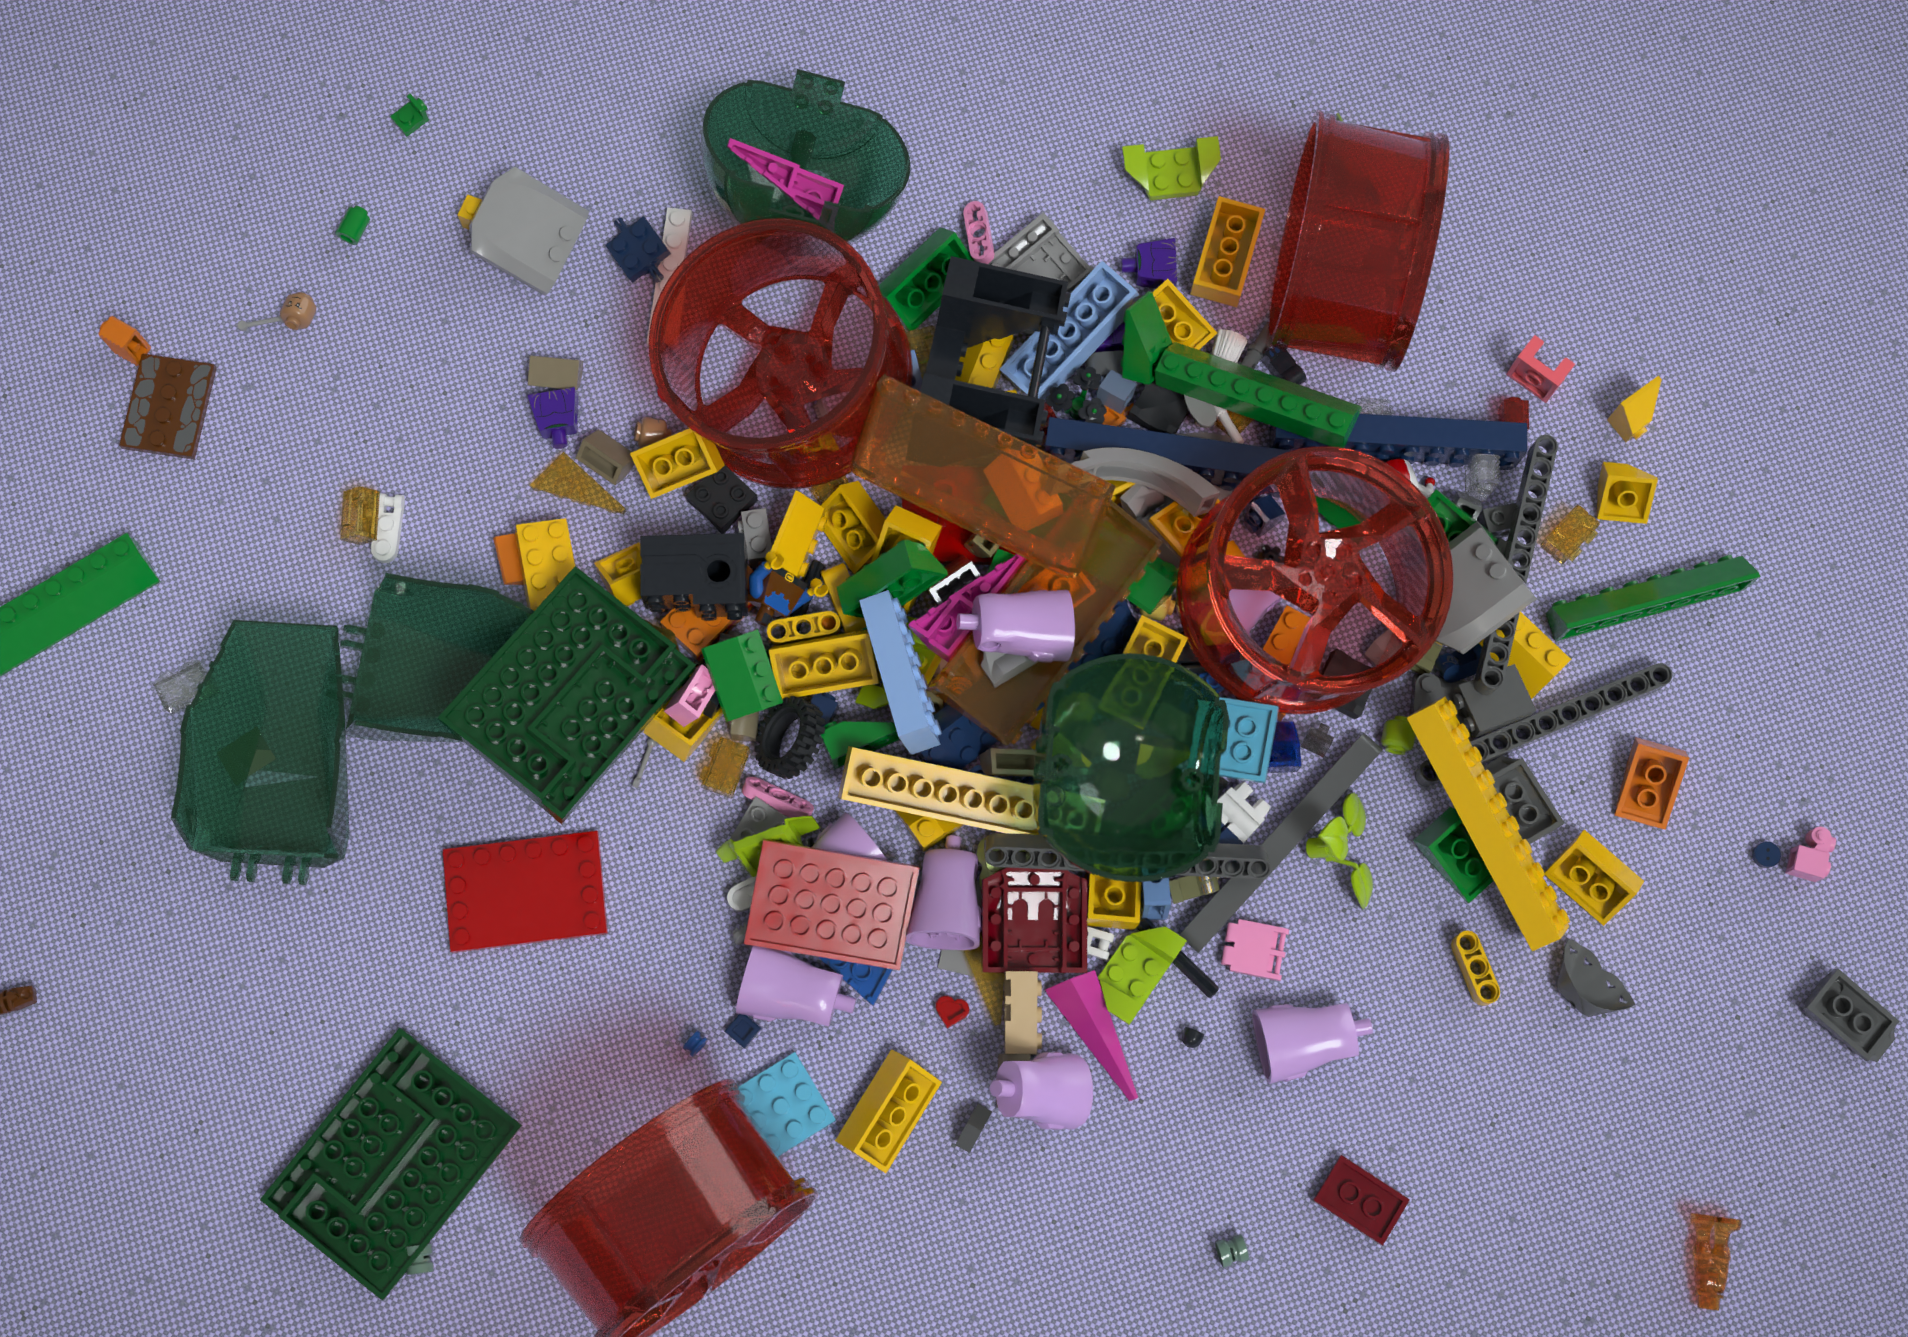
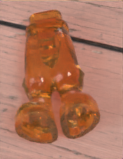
[1690,1213,1742,1311]

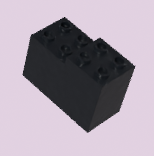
[640,533,748,621]

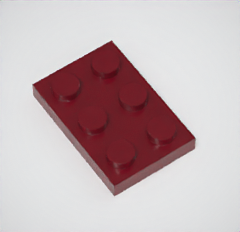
[1312,1155,1410,1246]

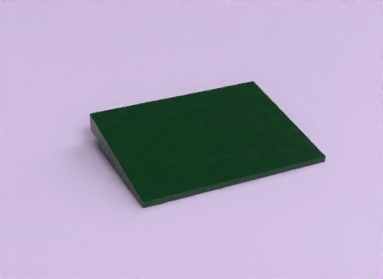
[438,566,696,825]
[260,1028,523,1301]

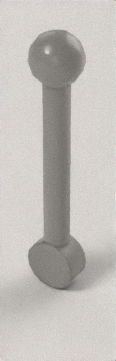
[237,315,285,331]
[633,738,657,788]

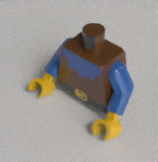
[748,551,828,627]

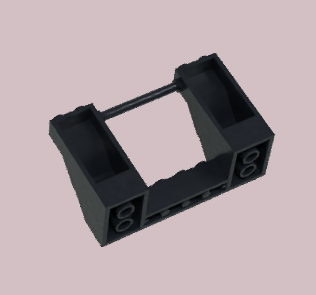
[907,256,1071,467]

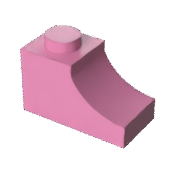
[664,664,715,727]

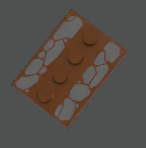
[119,354,217,460]

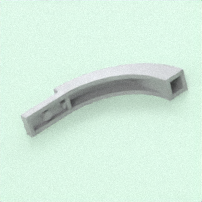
[1045,447,1220,517]

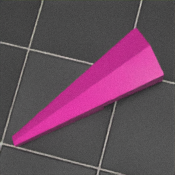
[727,138,844,229]
[909,551,1026,663]
[1045,970,1138,1101]

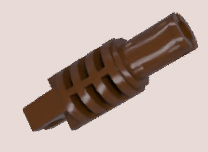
[0,986,37,1015]

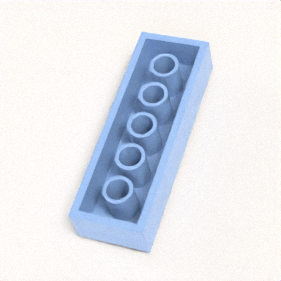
[999,261,1140,403]
[859,590,942,755]

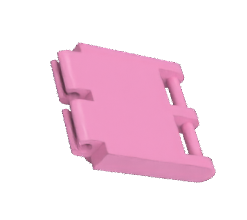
[1221,919,1289,981]

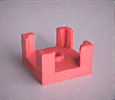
[1506,335,1575,403]

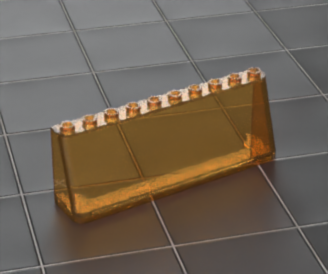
[850,375,1116,578]
[928,484,1163,746]

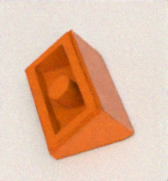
[493,533,523,585]

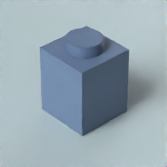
[1096,370,1137,414]

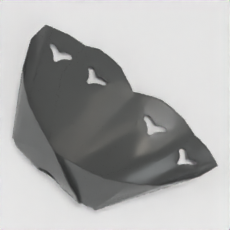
[1557,938,1635,1017]

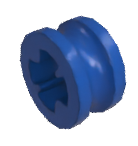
[683,1031,708,1057]

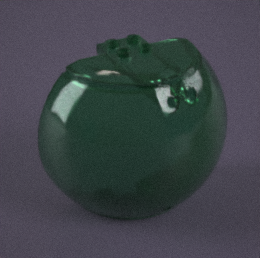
[701,69,911,253]
[1033,653,1229,882]

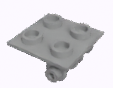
[730,796,788,842]

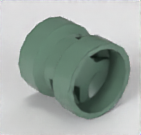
[1215,1234,1249,1268]
[406,1244,434,1275]

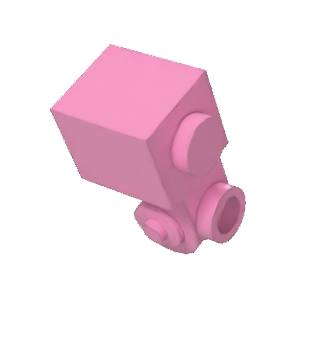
[1785,826,1836,882]

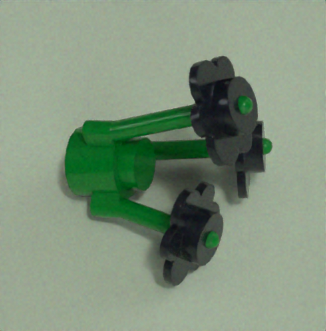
[1046,366,1107,424]

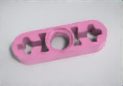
[963,201,995,264]
[742,777,814,818]

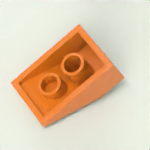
[1614,737,1689,830]

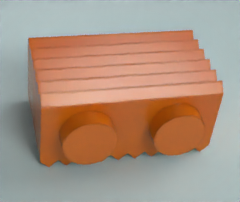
[99,316,151,366]

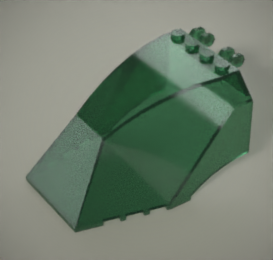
[329,573,534,743]
[171,620,350,885]

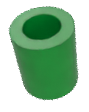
[335,206,370,245]

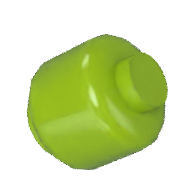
[1381,716,1416,755]

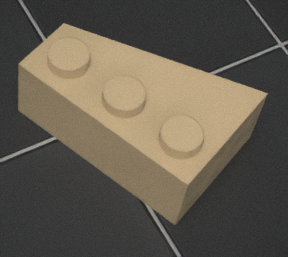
[1004,971,1042,1055]

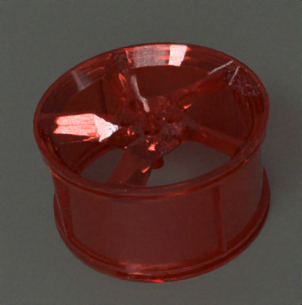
[1266,110,1450,372]
[649,219,913,489]
[1176,447,1453,715]
[519,1079,819,1337]

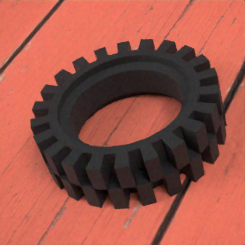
[755,696,825,779]

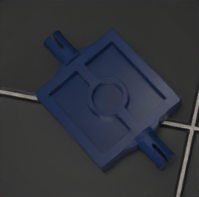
[605,216,671,283]

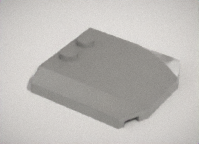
[469,167,589,296]
[989,212,1094,336]
[1406,521,1537,654]

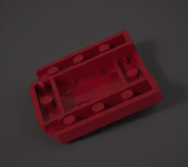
[981,867,1087,973]

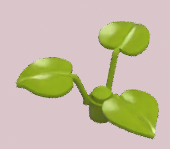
[1306,792,1373,909]

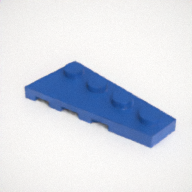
[818,957,893,1007]

